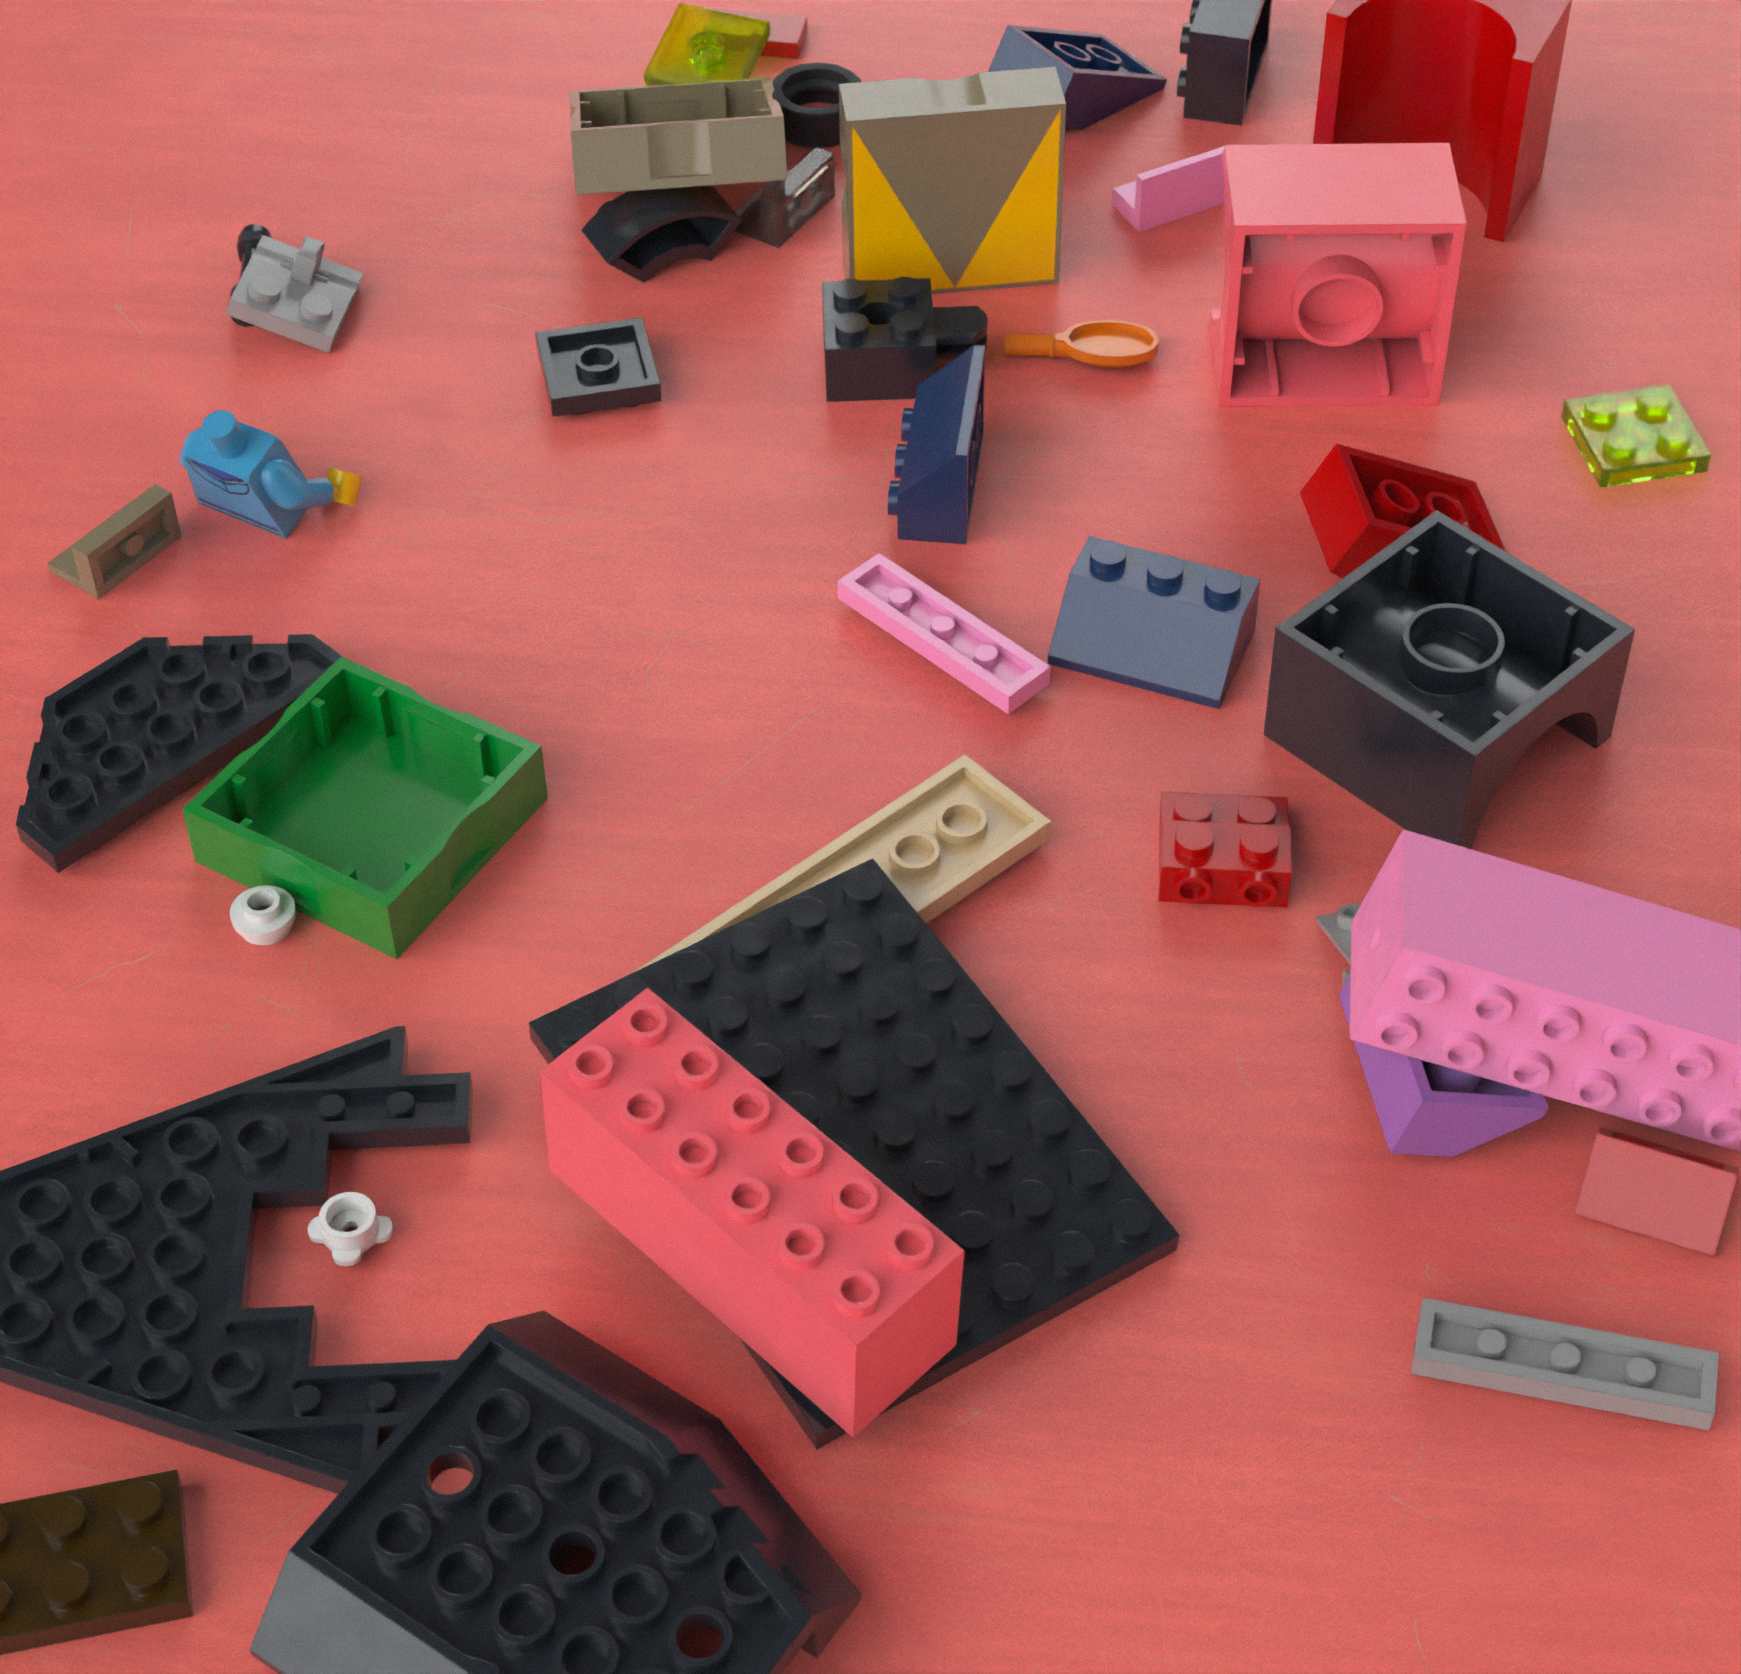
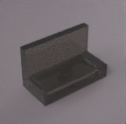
[734,147,835,248]

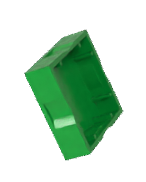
[182,657,548,959]

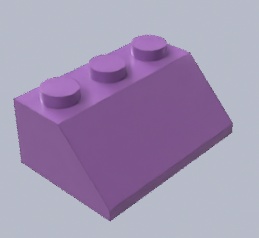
[1339,974,1549,1157]

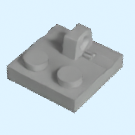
[226,235,363,353]

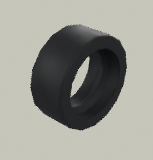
[772,62,861,148]

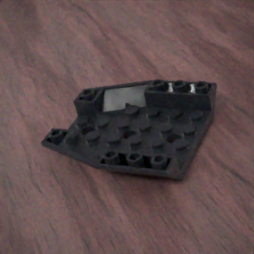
[249,1311,862,1674]

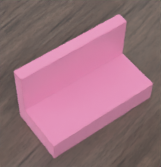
[1112,146,1225,232]

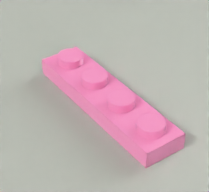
[837,553,1051,714]

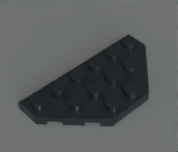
[16,634,344,873]

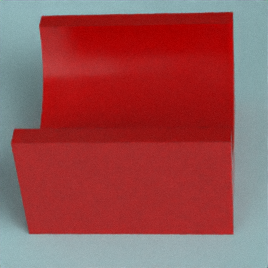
[1313,0,1572,242]

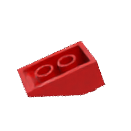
[1300,443,1506,578]

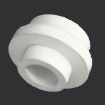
[230,885,296,945]

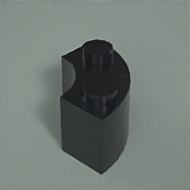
[581,185,742,283]

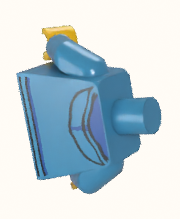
[179,410,363,539]

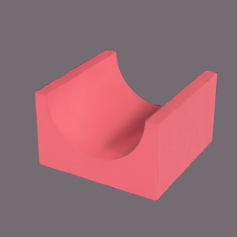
[1209,143,1467,407]

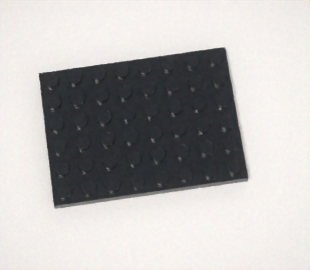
[529,858,1180,1449]

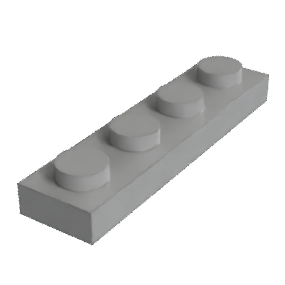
[1410,1297,1719,1430]

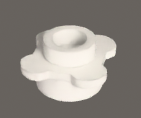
[308,1192,393,1266]

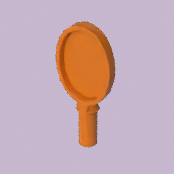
[1004,320,1159,369]

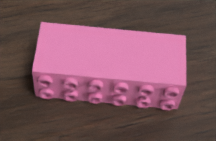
[1350,829,1741,1152]

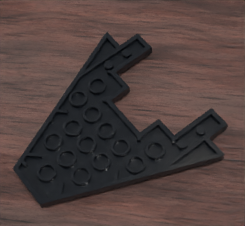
[0,1026,473,1494]

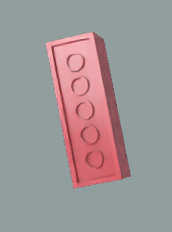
[540,988,964,1438]

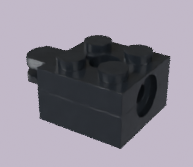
[822,277,988,402]

